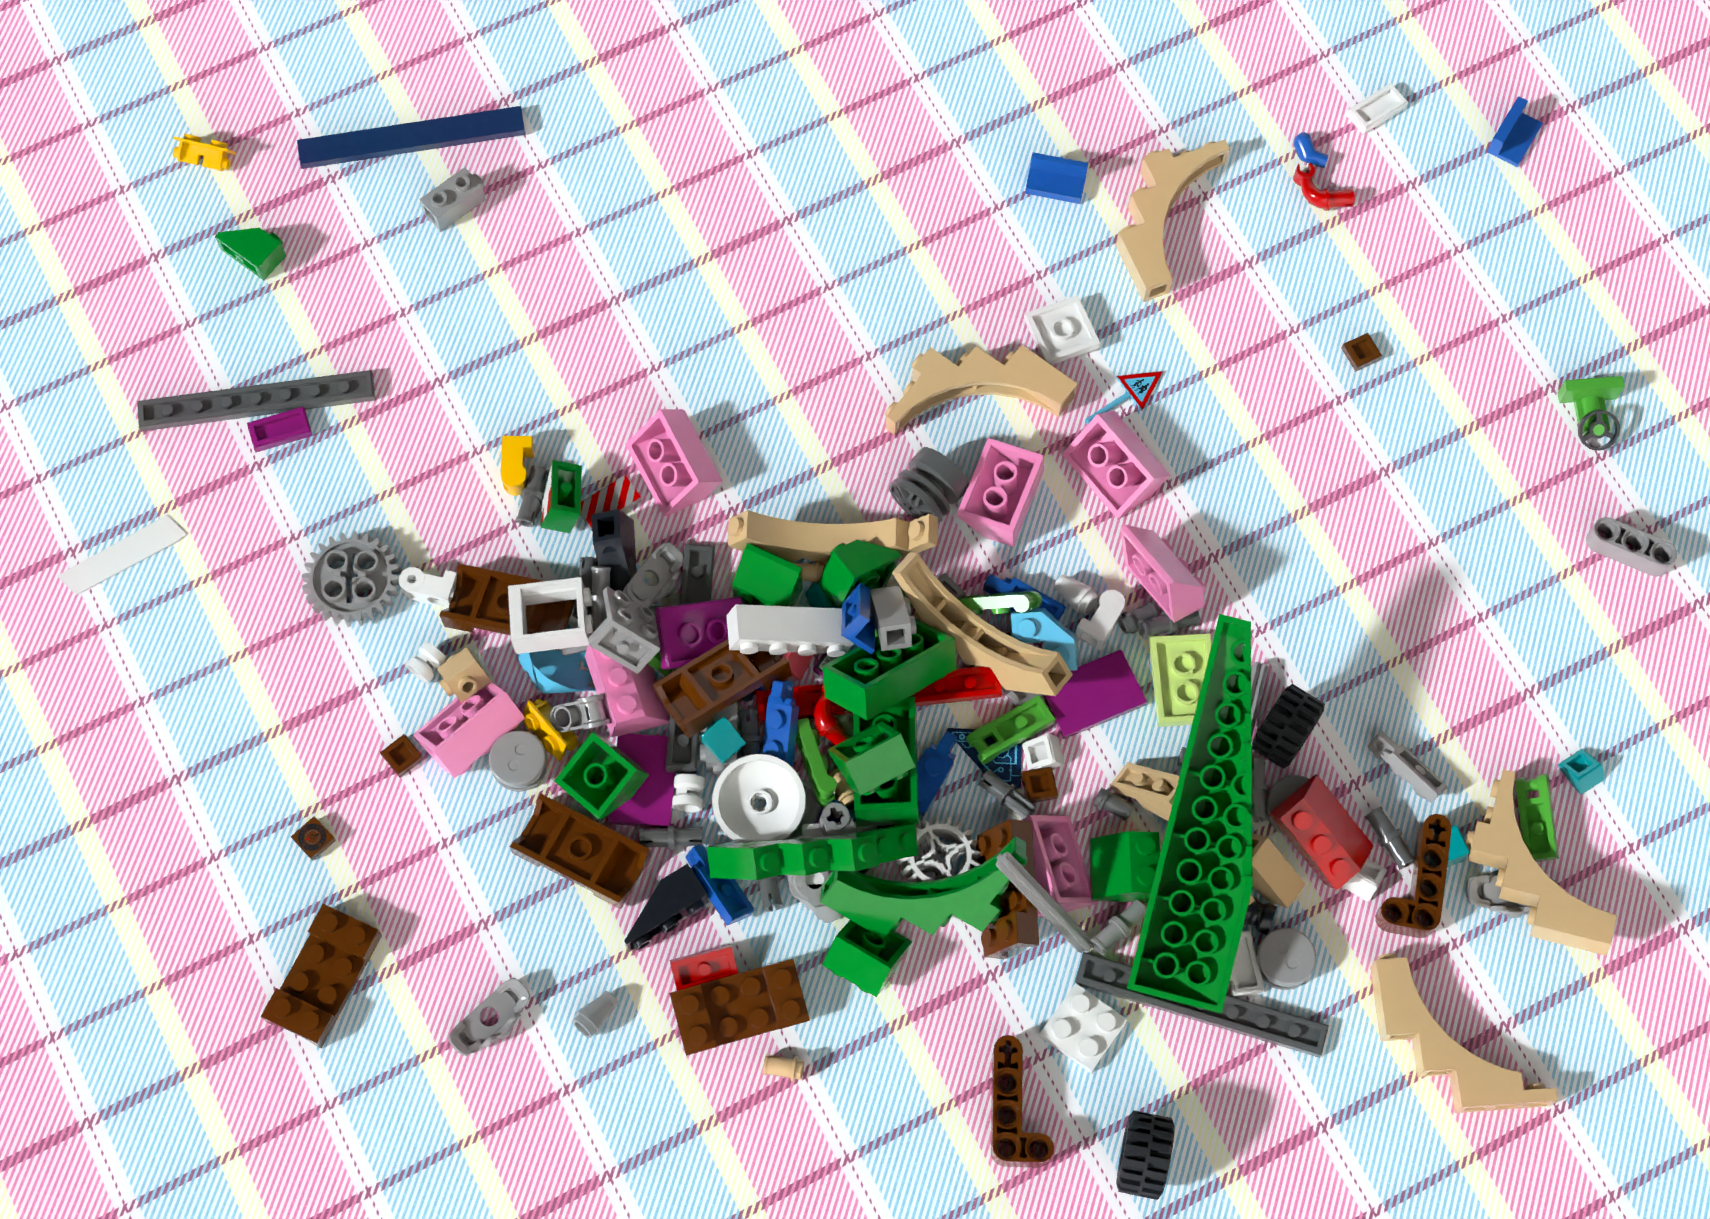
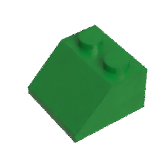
[818,540,902,608]
[732,543,803,607]
[827,721,915,796]
[554,732,650,820]
[1089,831,1160,903]
[822,920,913,997]

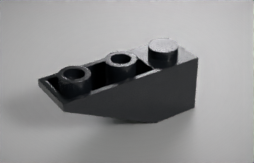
[591,509,637,592]
[624,863,709,952]

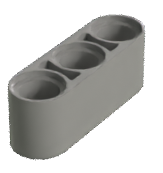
[1586,517,1678,577]

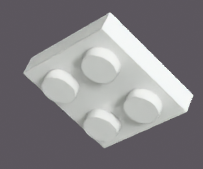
[1024,295,1100,365]
[1039,983,1128,1073]

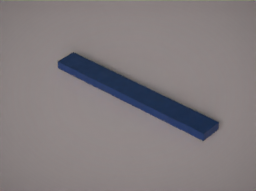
[297,106,526,169]

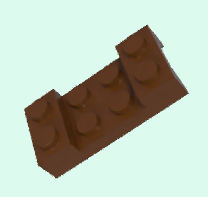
[439,564,576,650]
[653,639,792,739]
[509,793,651,909]
[976,819,1039,959]
[260,904,382,1048]
[669,958,810,1056]

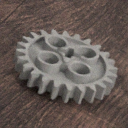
[302,531,401,627]

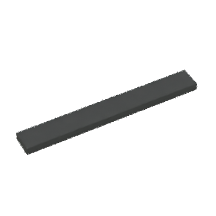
[137,370,376,432]
[665,544,715,774]
[1074,952,1329,1058]

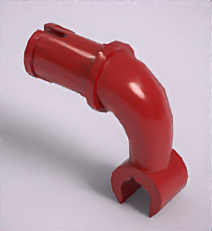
[1293,163,1355,211]
[813,684,852,746]

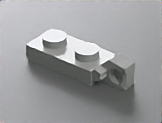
[1367,731,1448,803]

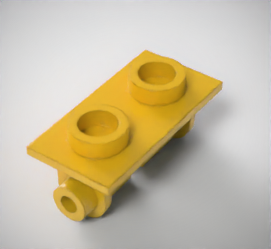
[173,133,236,172]
[523,699,579,762]

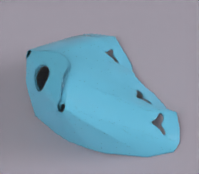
[517,624,596,694]

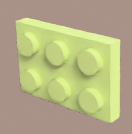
[1149,634,1212,727]

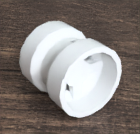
[405,641,447,684]
[672,774,705,813]

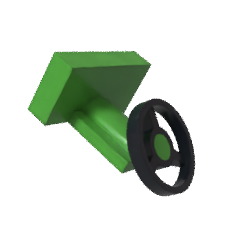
[1558,376,1625,451]

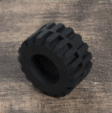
[1252,684,1325,769]
[1116,1110,1175,1200]

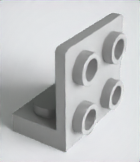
[588,586,661,674]

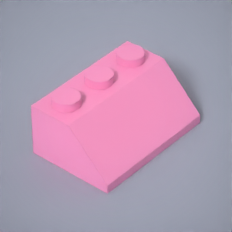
[625,409,723,516]
[1062,411,1171,519]
[956,438,1044,547]
[1120,525,1206,623]
[585,645,670,738]
[412,682,525,778]
[1022,815,1097,917]

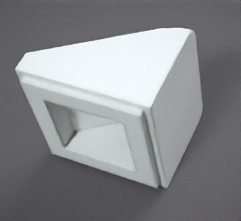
[1022,733,1065,770]
[1343,858,1387,901]

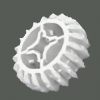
[898,816,982,882]

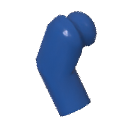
[1294,132,1329,168]

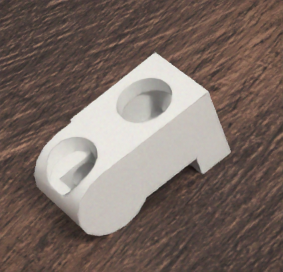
[398,567,457,608]
[1075,590,1125,651]

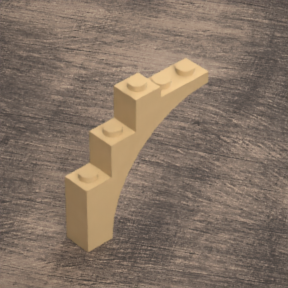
[1116,139,1230,302]
[885,345,1078,435]
[892,552,1073,696]
[1466,769,1617,956]

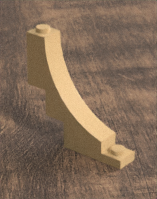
[728,510,938,565]
[1110,762,1306,908]
[1370,953,1558,1113]

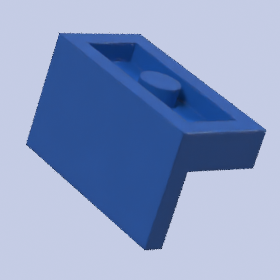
[1487,96,1543,167]
[1025,152,1088,204]
[841,582,875,654]

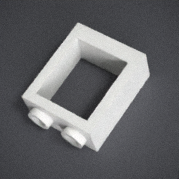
[508,577,594,654]

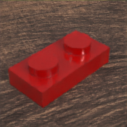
[669,944,738,990]

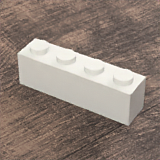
[726,604,854,657]

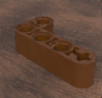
[1375,814,1452,938]
[991,1035,1054,1168]

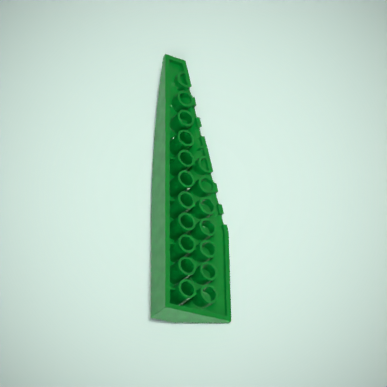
[1127,614,1253,1014]

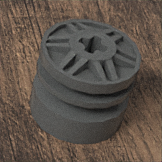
[889,447,969,524]

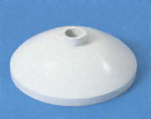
[712,754,806,842]

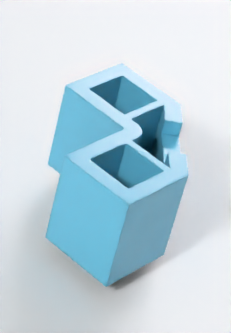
[1011,608,1079,671]

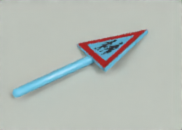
[1085,371,1163,424]

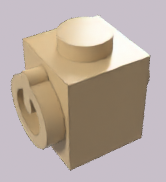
[437,647,492,703]

